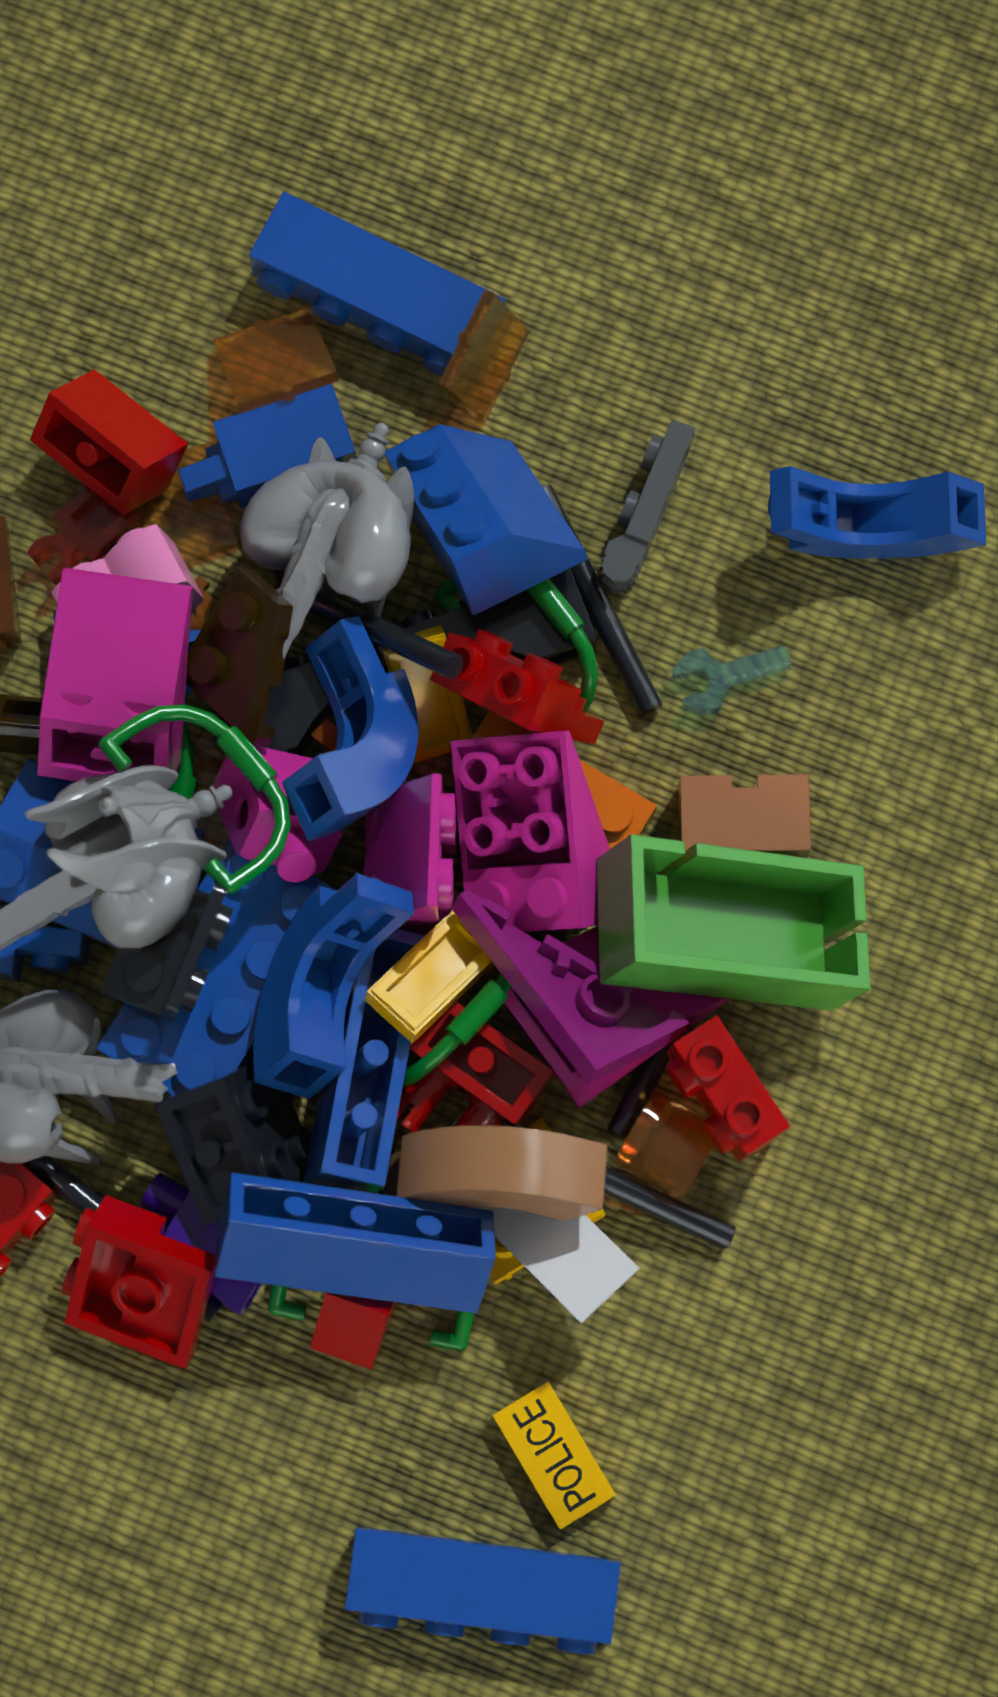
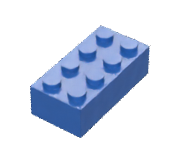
[97,839,338,1096]

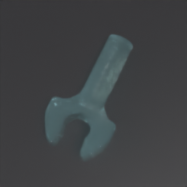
[671,645,792,715]

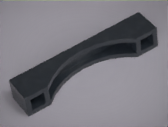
[216,568,597,756]

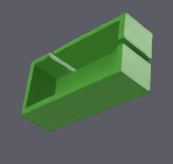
[597,834,871,1011]

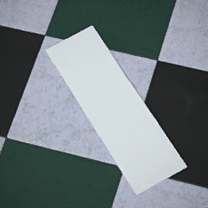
[450,1116,640,1324]

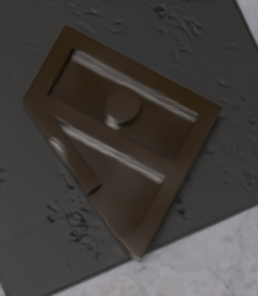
[186,567,293,747]

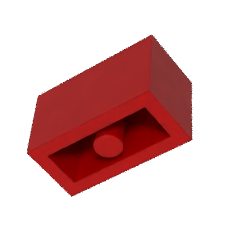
[30,369,188,515]

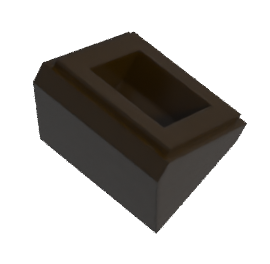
[0,694,43,756]

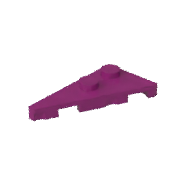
[452,890,689,1084]

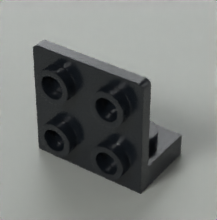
[100,884,234,1023]
[154,1060,312,1227]

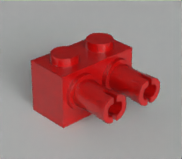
[397,1002,555,1132]

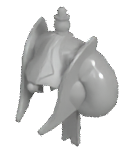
[239,423,414,659]
[0,765,232,950]
[0,990,178,1166]

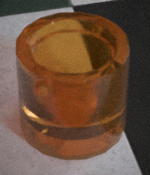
[613,1090,714,1202]

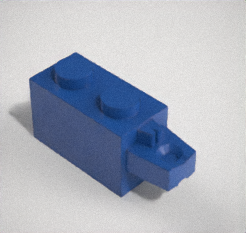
[178,383,357,508]

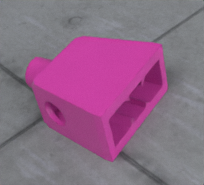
[213,746,345,882]

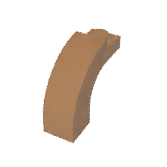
[384,1126,607,1221]

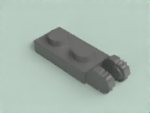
[599,419,695,594]

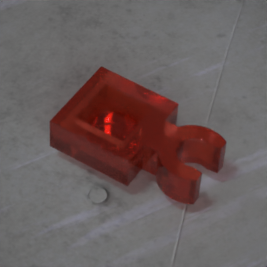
[27,486,145,585]

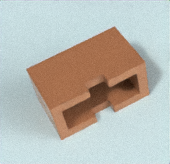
[677,774,811,858]

